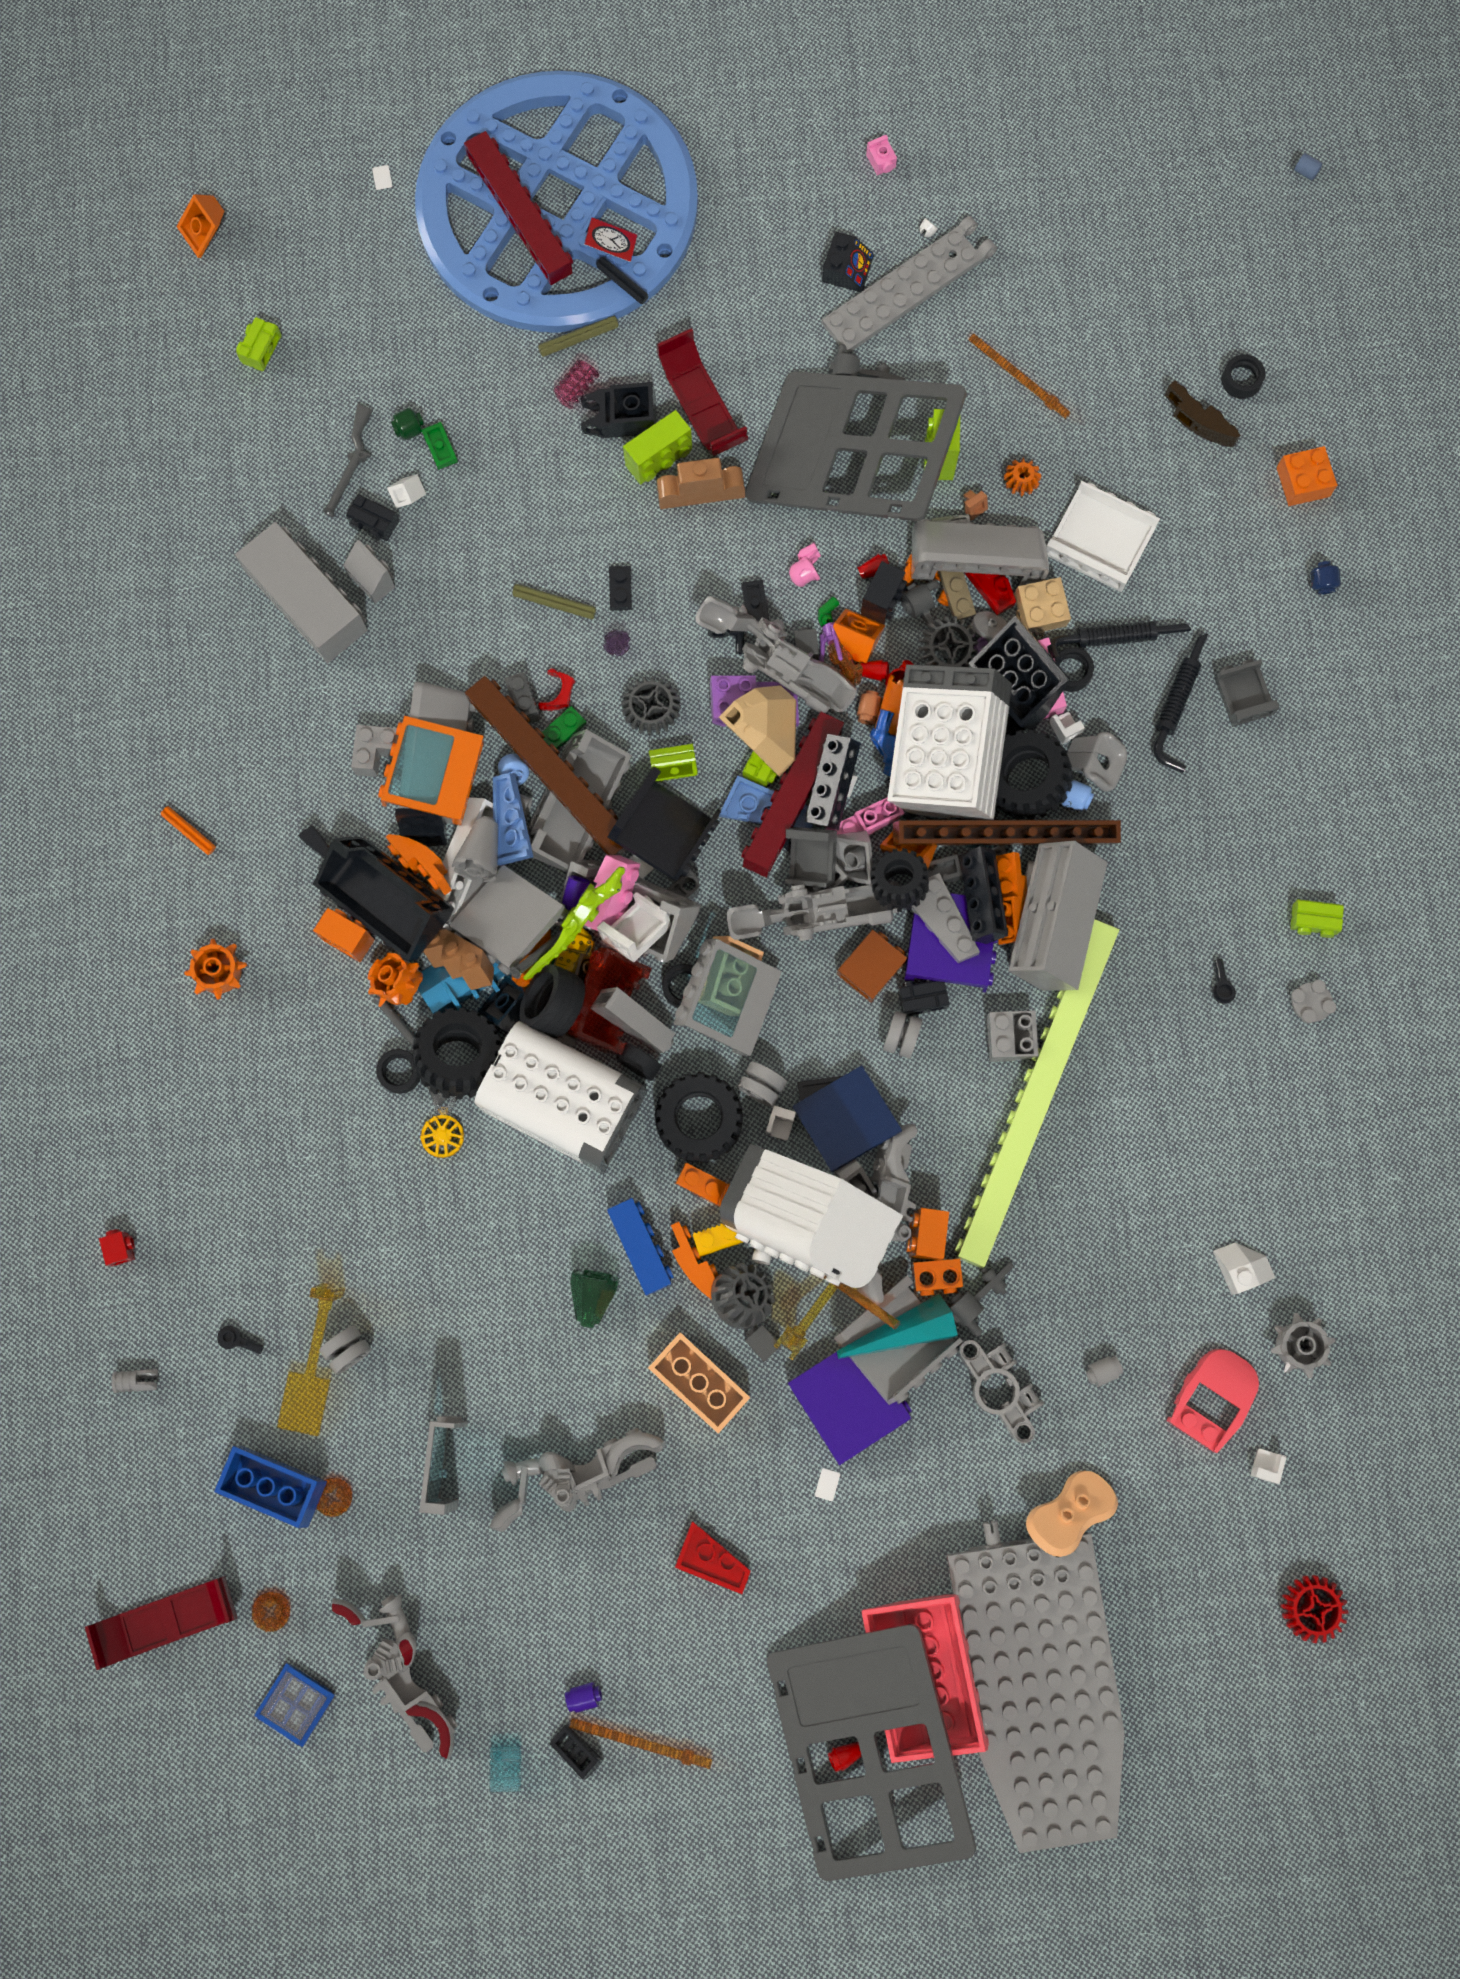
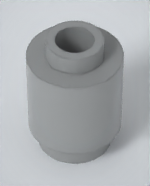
[1086,1356,1123,1387]

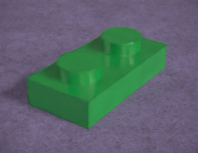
[421,422,458,470]
[542,706,587,750]

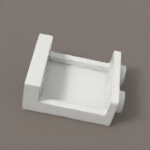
[597,892,672,962]

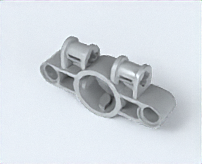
[958,1340,1044,1443]

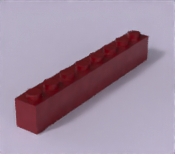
[464,131,573,285]
[741,712,845,878]

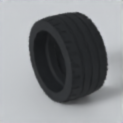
[519,964,585,1039]

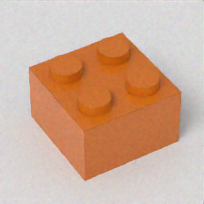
[1276,446,1338,506]
[313,908,375,963]
[906,1208,949,1261]

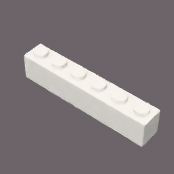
[432,797,493,931]

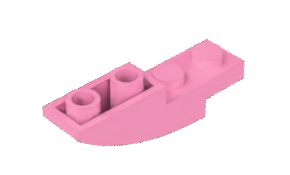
[825,797,905,836]

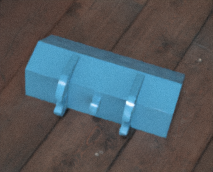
[418,963,505,1014]

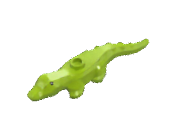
[523,866,625,980]

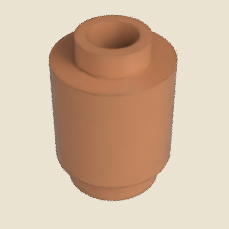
[857,690,882,725]

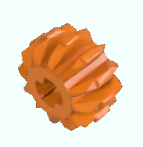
[1004,457,1041,497]

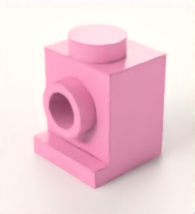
[866,135,897,175]

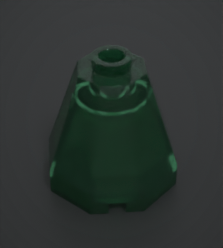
[570,1269,620,1328]

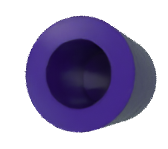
[562,875,591,910]

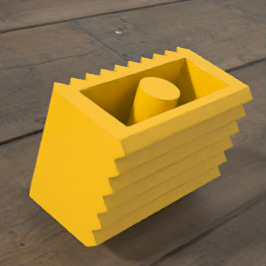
[693,1223,743,1257]

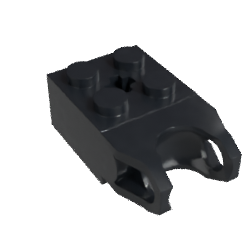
[581,382,657,438]

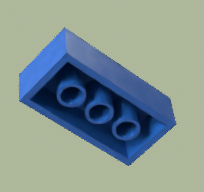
[214,1446,327,1528]

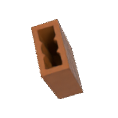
[837,929,908,1003]

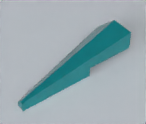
[837,1294,958,1359]

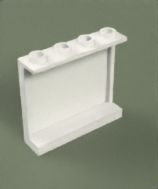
[1046,481,1160,592]

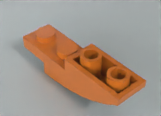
[385,834,452,895]
[996,852,1027,945]
[675,1163,730,1207]
[671,1222,718,1300]

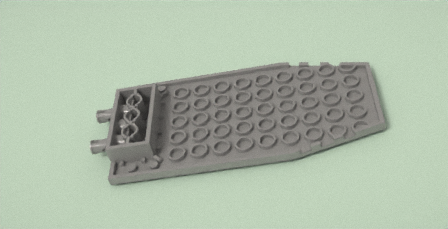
[947,1521,1125,1853]

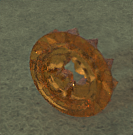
[316,1478,352,1517]
[251,1592,290,1632]

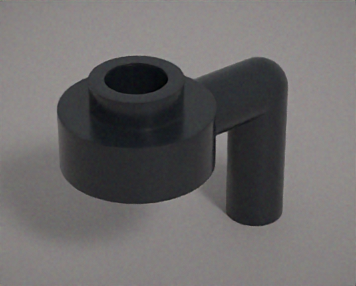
[708,629,744,654]

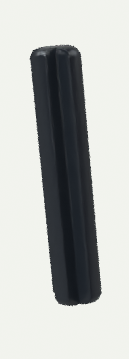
[596,257,648,304]

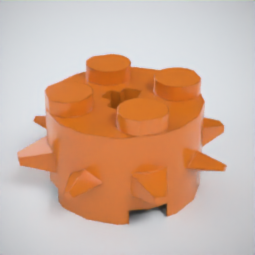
[184,939,247,1000]
[367,952,423,1007]

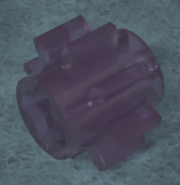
[603,629,631,657]

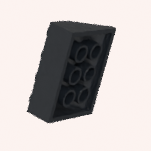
[968,616,1070,729]

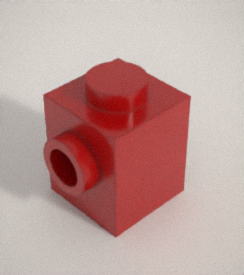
[99,1229,135,1267]

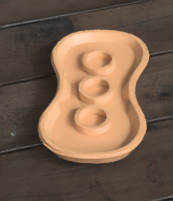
[1026,1470,1118,1557]

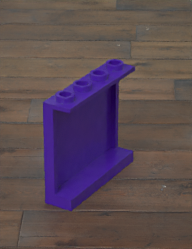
[904,893,998,993]
[788,1351,912,1466]

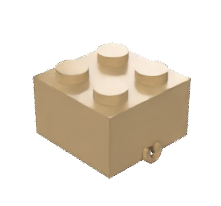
[1014,577,1071,634]

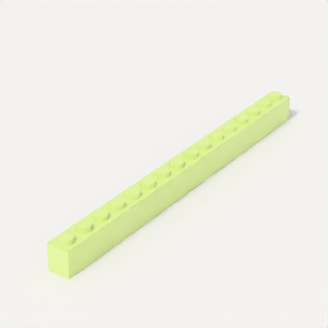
[954,919,1120,1268]

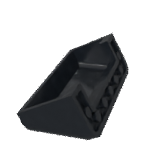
[313,836,454,961]

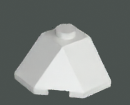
[1213,1242,1275,1295]

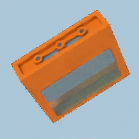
[378,716,484,826]

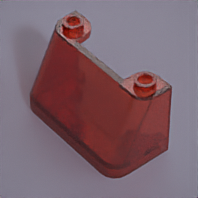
[568,948,652,1054]

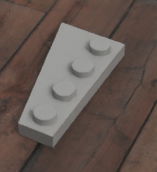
[911,873,980,963]

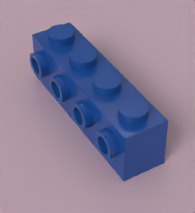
[607,1198,674,1296]

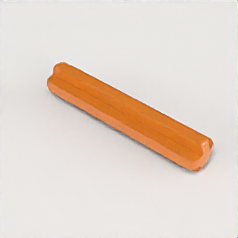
[161,806,216,855]

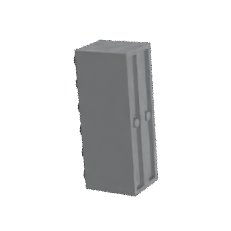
[234,522,368,664]
[1008,841,1108,991]

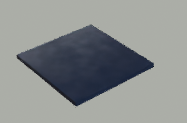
[793,1065,902,1172]

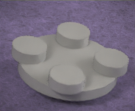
[969,611,1007,643]
[1291,980,1336,1024]

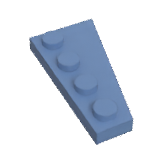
[493,773,533,866]
[719,776,813,828]

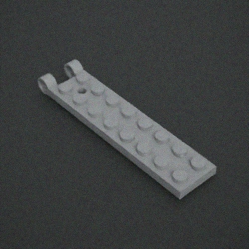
[821,216,997,354]

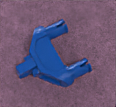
[870,709,896,776]

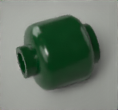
[390,408,424,440]

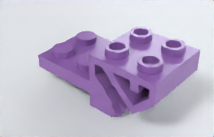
[710,676,799,727]

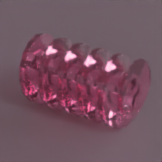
[553,360,600,409]

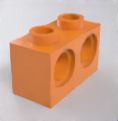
[911,1259,963,1296]

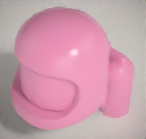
[789,543,821,587]

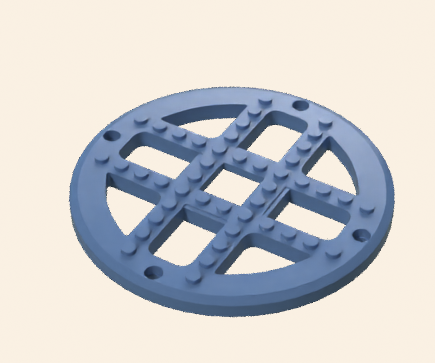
[415,71,698,333]

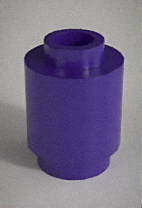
[565,1682,603,1713]

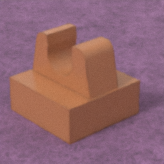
[963,490,988,521]

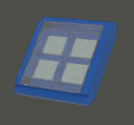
[254,1663,336,1747]

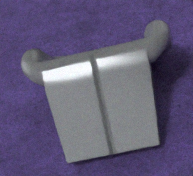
[1067,732,1127,792]

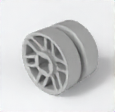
[883,1011,923,1059]
[737,1061,787,1107]
[319,1325,372,1375]

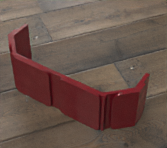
[657,328,748,456]
[84,1576,238,1670]

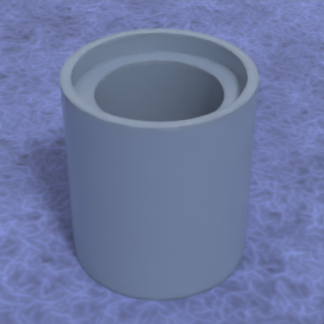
[1294,153,1323,181]

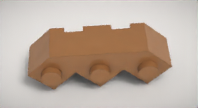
[423,929,494,990]

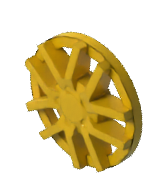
[420,1115,464,1158]

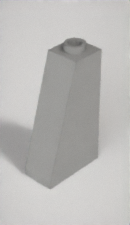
[591,987,675,1053]

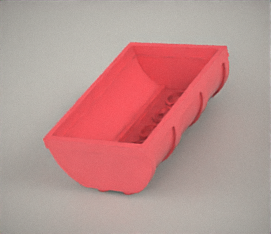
[862,1594,989,1763]

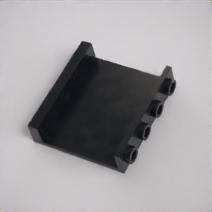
[607,767,721,882]

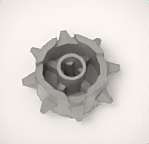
[1270,1313,1335,1379]

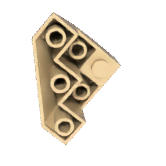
[719,685,796,777]

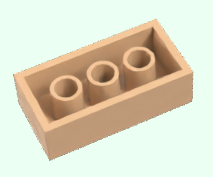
[648,1333,750,1433]

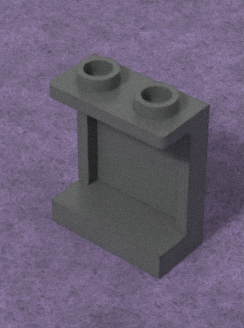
[1215,659,1280,727]
[785,827,837,891]

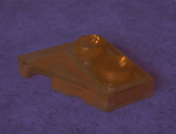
[829,642,863,686]

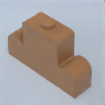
[656,458,745,509]

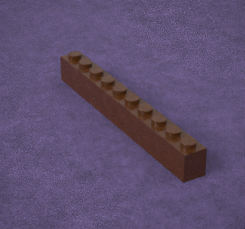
[464,676,627,856]
[893,820,1121,846]

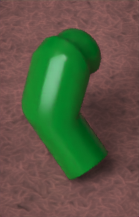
[818,597,840,627]

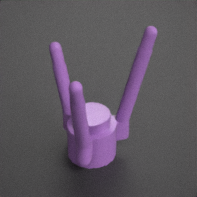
[819,622,855,669]

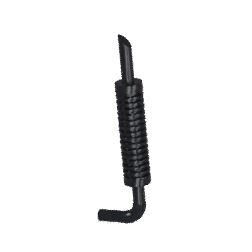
[1048,621,1191,664]
[1153,633,1209,774]

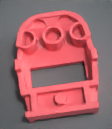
[1166,1349,1259,1453]

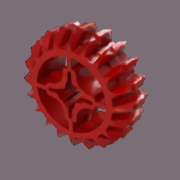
[1281,1575,1349,1643]

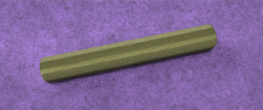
[538,316,618,357]
[512,584,596,620]

